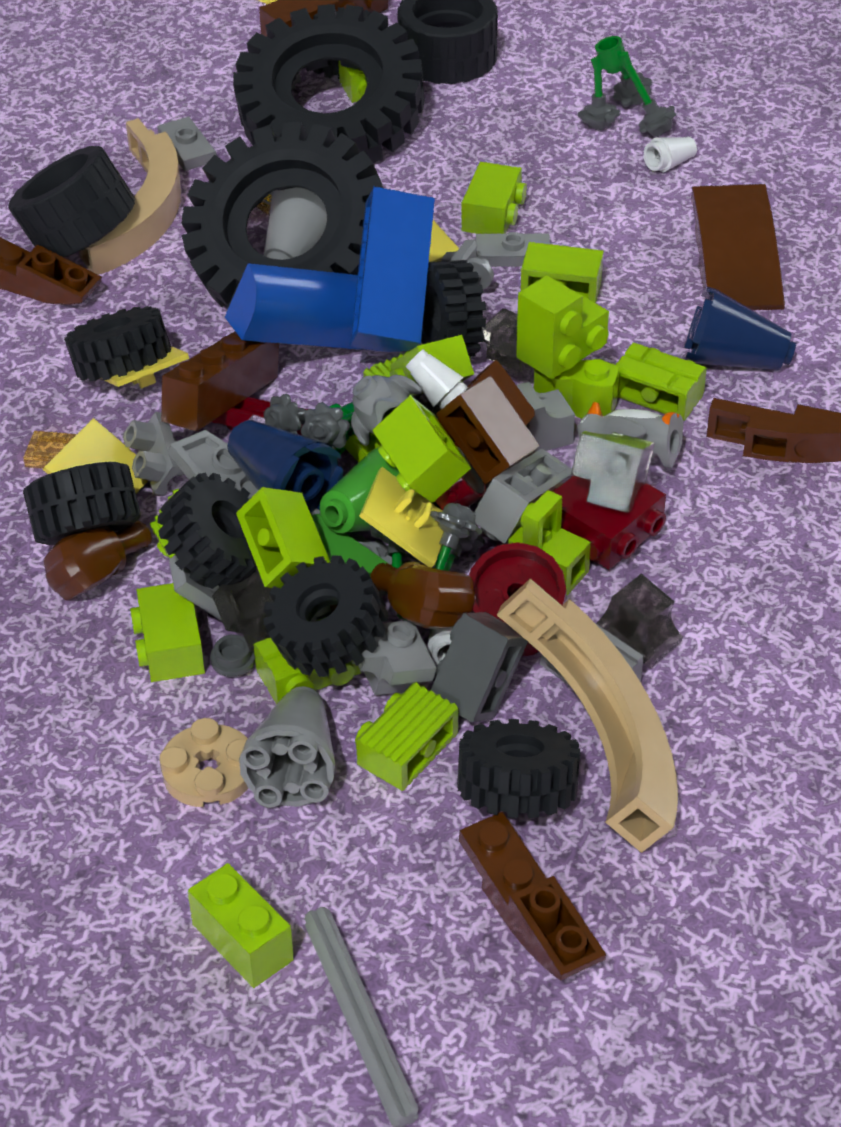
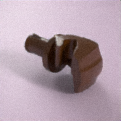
[43,521,152,600]
[370,561,475,629]

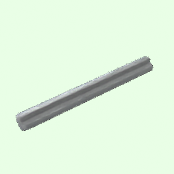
[304,907,418,1127]

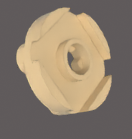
[159,718,248,807]

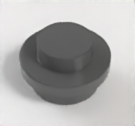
[210,634,255,677]

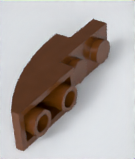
[0,237,102,305]
[706,398,841,463]
[459,812,606,981]

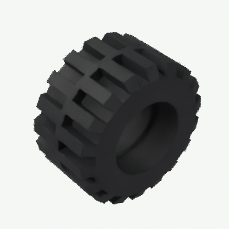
[23,462,141,545]

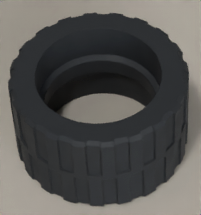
[397,0,498,84]
[8,146,135,257]

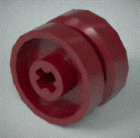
[469,542,567,657]

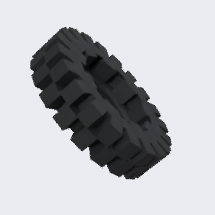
[233,4,425,163]
[181,122,384,308]

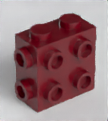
[552,455,666,570]

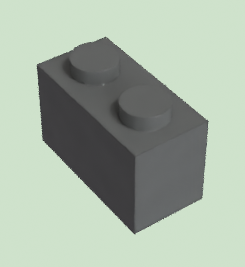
[431,612,528,722]

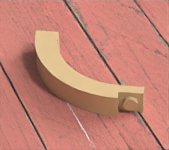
[79,118,181,275]
[497,579,678,853]

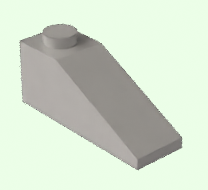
[475,448,576,544]

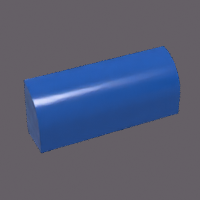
[350,186,435,352]
[225,263,366,350]

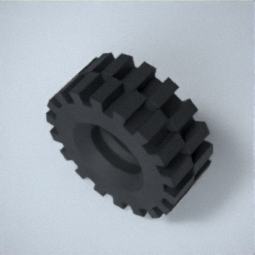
[421,260,486,358]
[64,306,171,381]
[157,472,258,591]
[263,555,388,677]
[457,719,581,818]

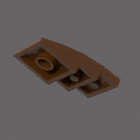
[691,184,785,311]

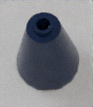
[682,286,796,370]
[227,420,343,513]

